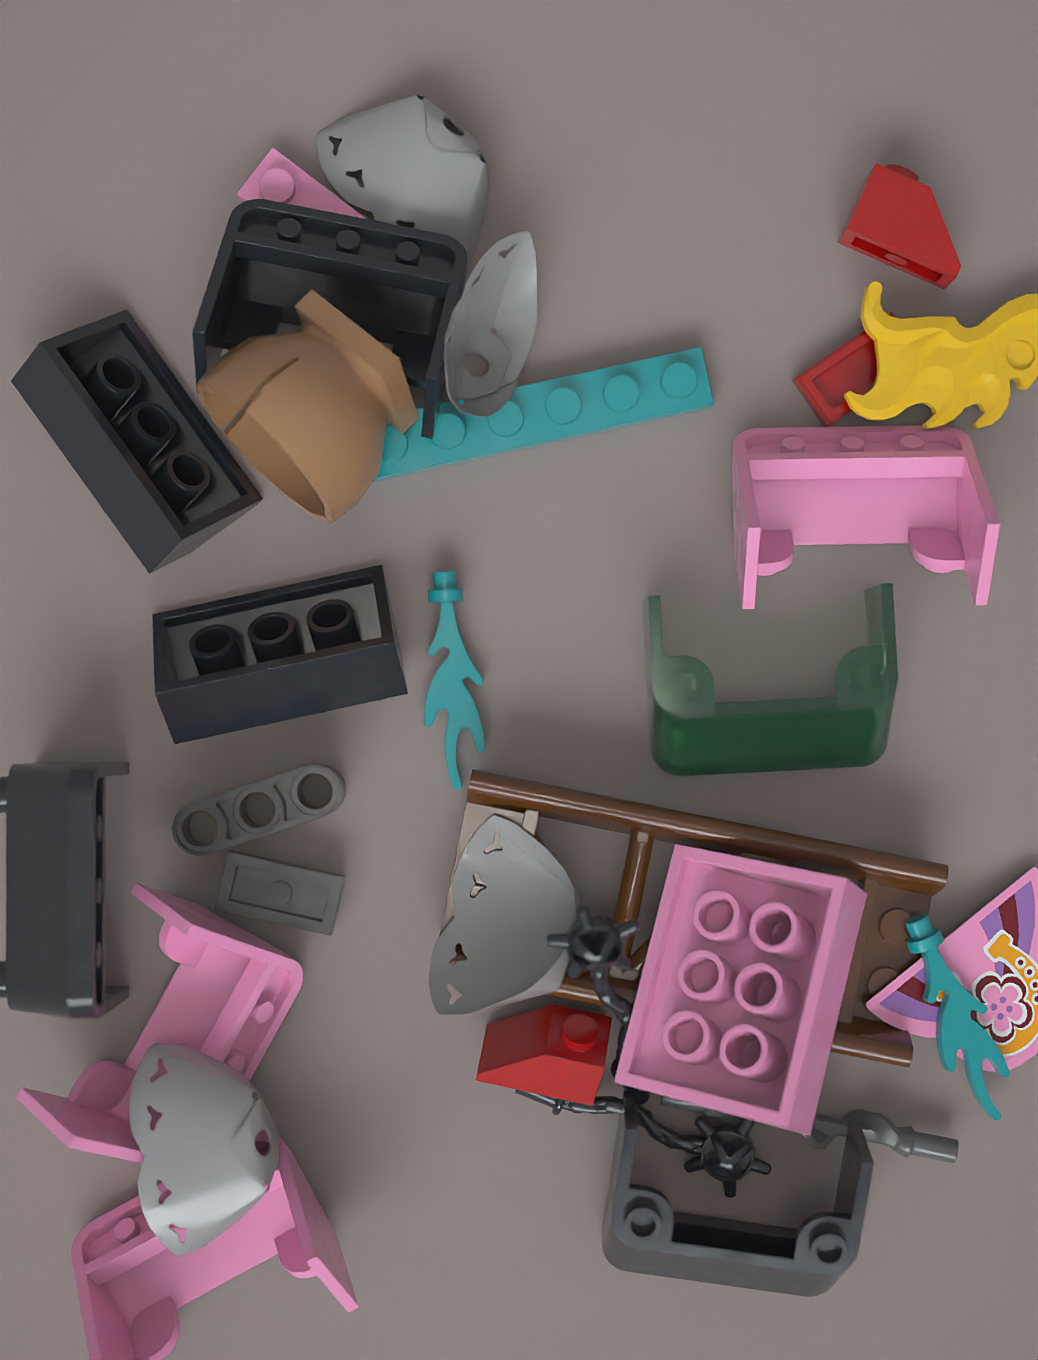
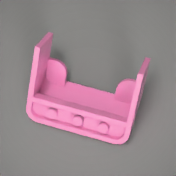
[732,425,1000,609]
[16,882,303,1163]
[71,1130,359,1360]

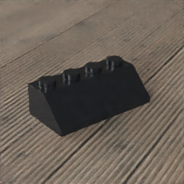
[11,309,263,574]
[152,565,408,745]

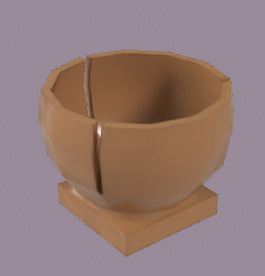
[196,290,419,524]

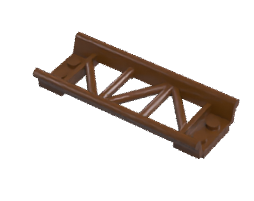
[439,769,949,1068]

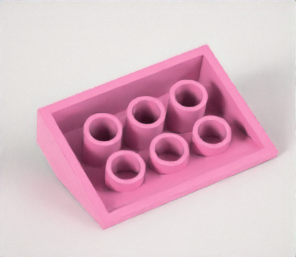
[614,844,867,1135]

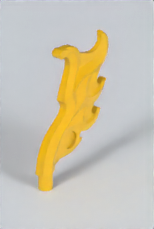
[843,281,1038,430]

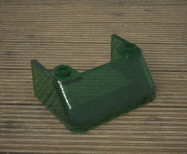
[642,583,898,776]

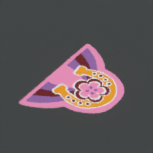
[866,867,1038,1072]

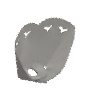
[316,94,489,265]
[444,230,538,417]
[428,814,581,1016]
[129,1043,279,1257]

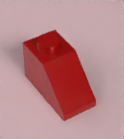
[838,163,961,290]
[475,1004,612,1106]

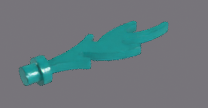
[424,571,485,790]
[905,913,1010,1120]

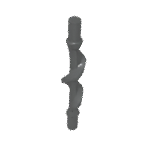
[660,1095,959,1163]

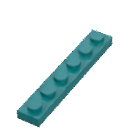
[373,347,714,482]

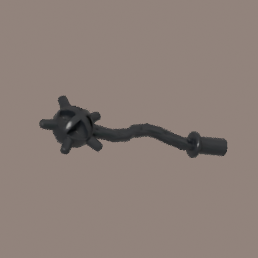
[546,906,650,1105]
[515,1090,772,1198]

